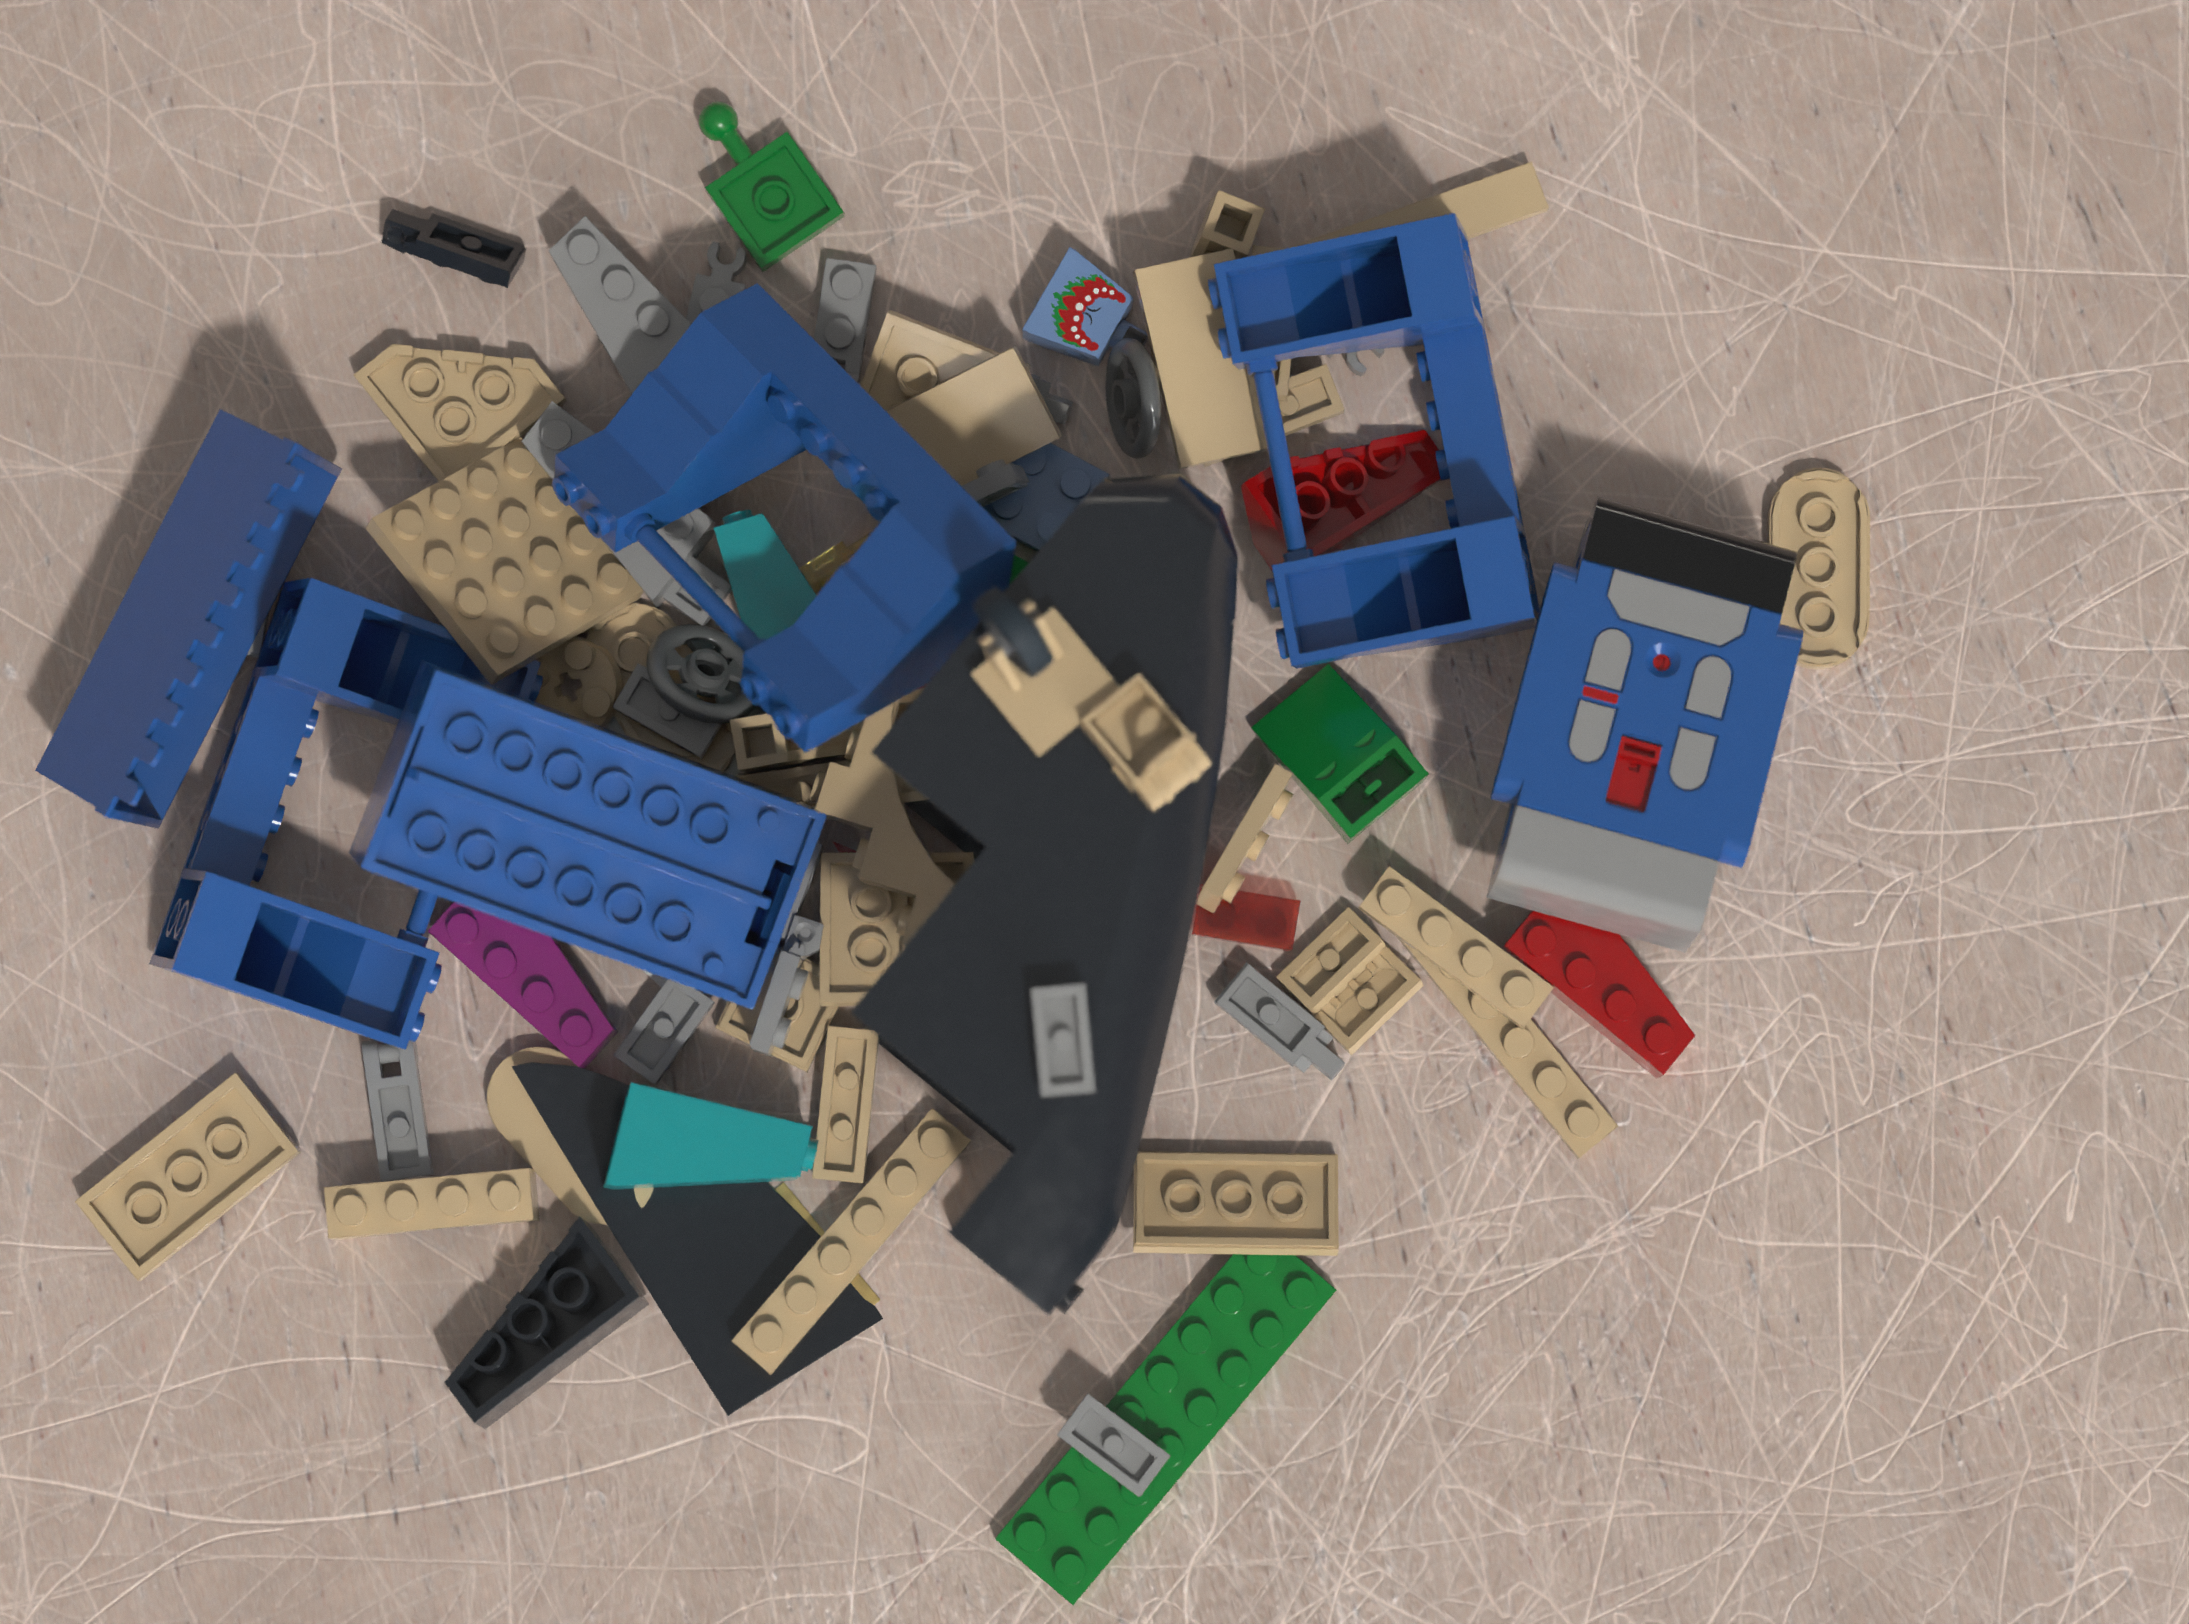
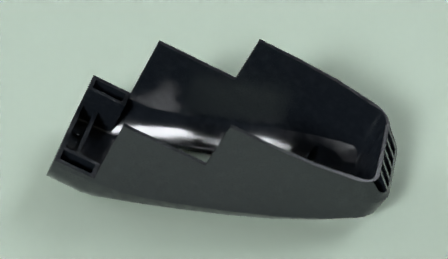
[850,474,1238,1316]

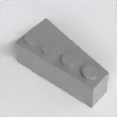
[549,216,691,394]
[522,401,717,609]

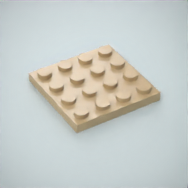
[365,437,644,685]

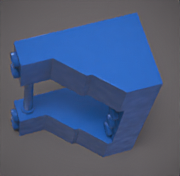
[1208,213,1540,669]
[552,283,1016,753]
[149,577,543,1050]

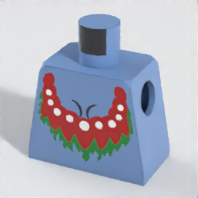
[1022,247,1148,366]

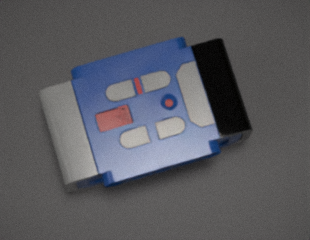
[1487,497,1804,952]

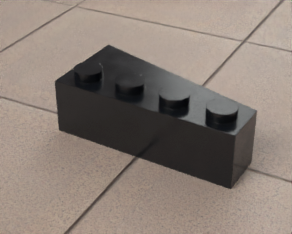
[444,1216,649,1429]

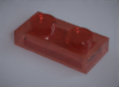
[1192,884,1300,952]

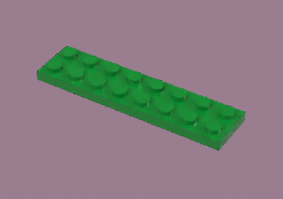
[995,1254,1336,1605]

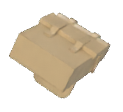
[1079,673,1211,812]

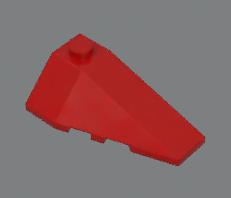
[1241,430,1441,572]

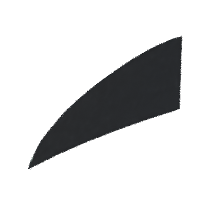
[512,1062,883,1416]

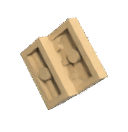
[1276,907,1424,1055]

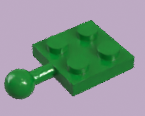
[698,101,845,272]

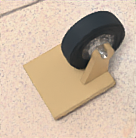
[971,587,1120,757]

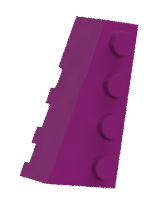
[428,902,618,1069]

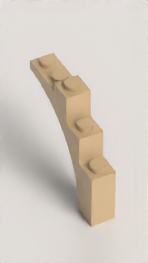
[810,699,955,947]

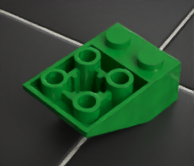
[1251,664,1429,844]

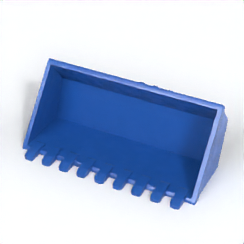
[35,409,342,829]

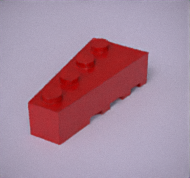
[1501,910,1696,1079]

